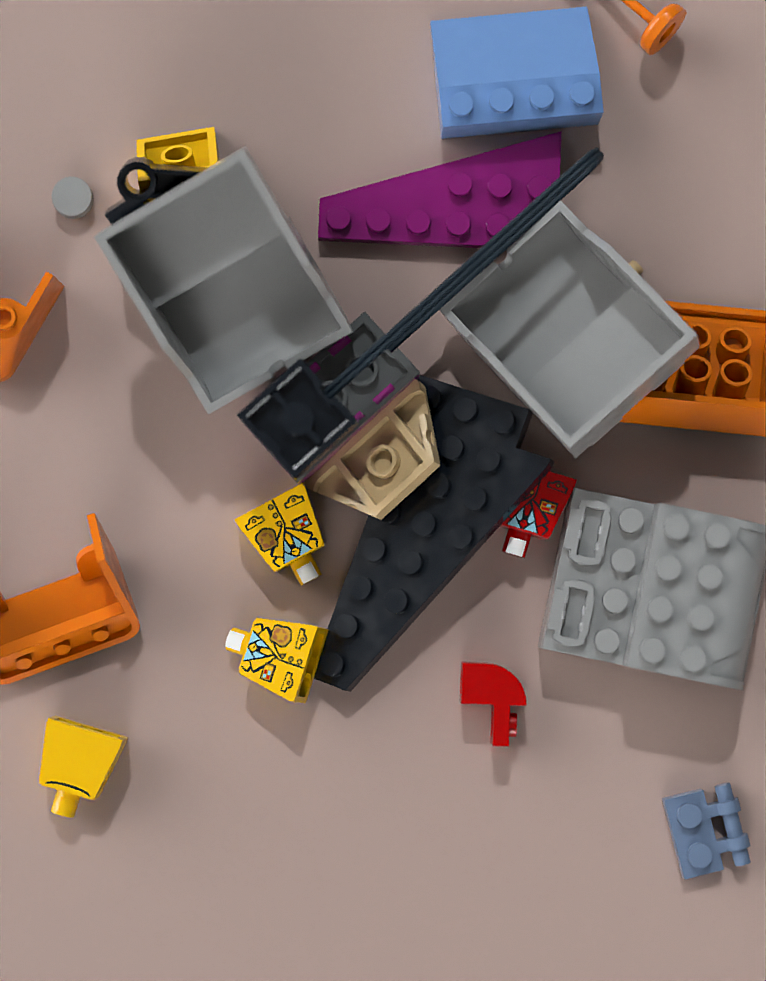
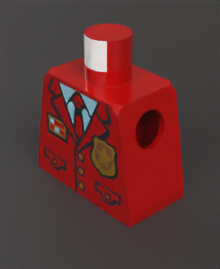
[500,471,577,558]

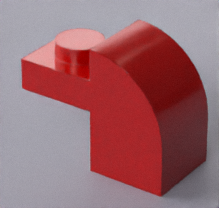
[459,661,527,747]

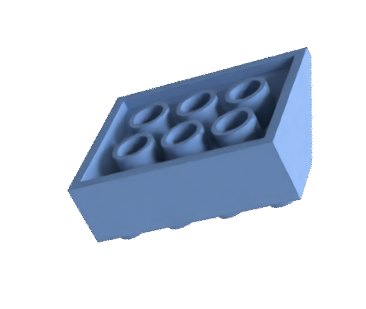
[430,7,604,139]

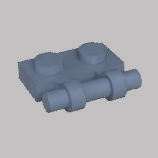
[662,783,751,879]

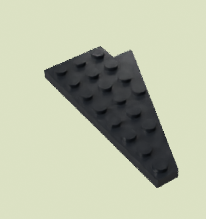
[314,375,554,692]

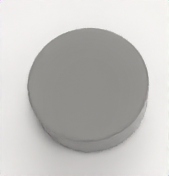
[52,177,94,219]

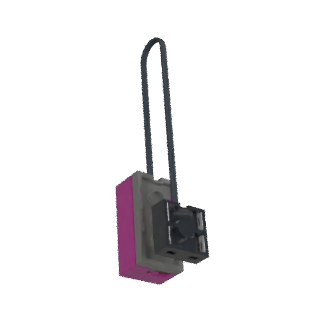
[237,148,604,485]

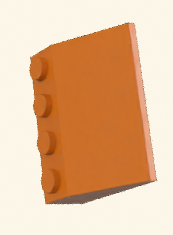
[620,301,766,437]

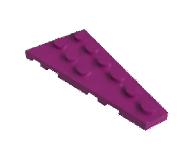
[318,131,562,248]

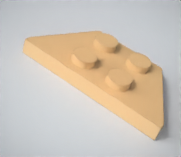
[303,379,441,520]

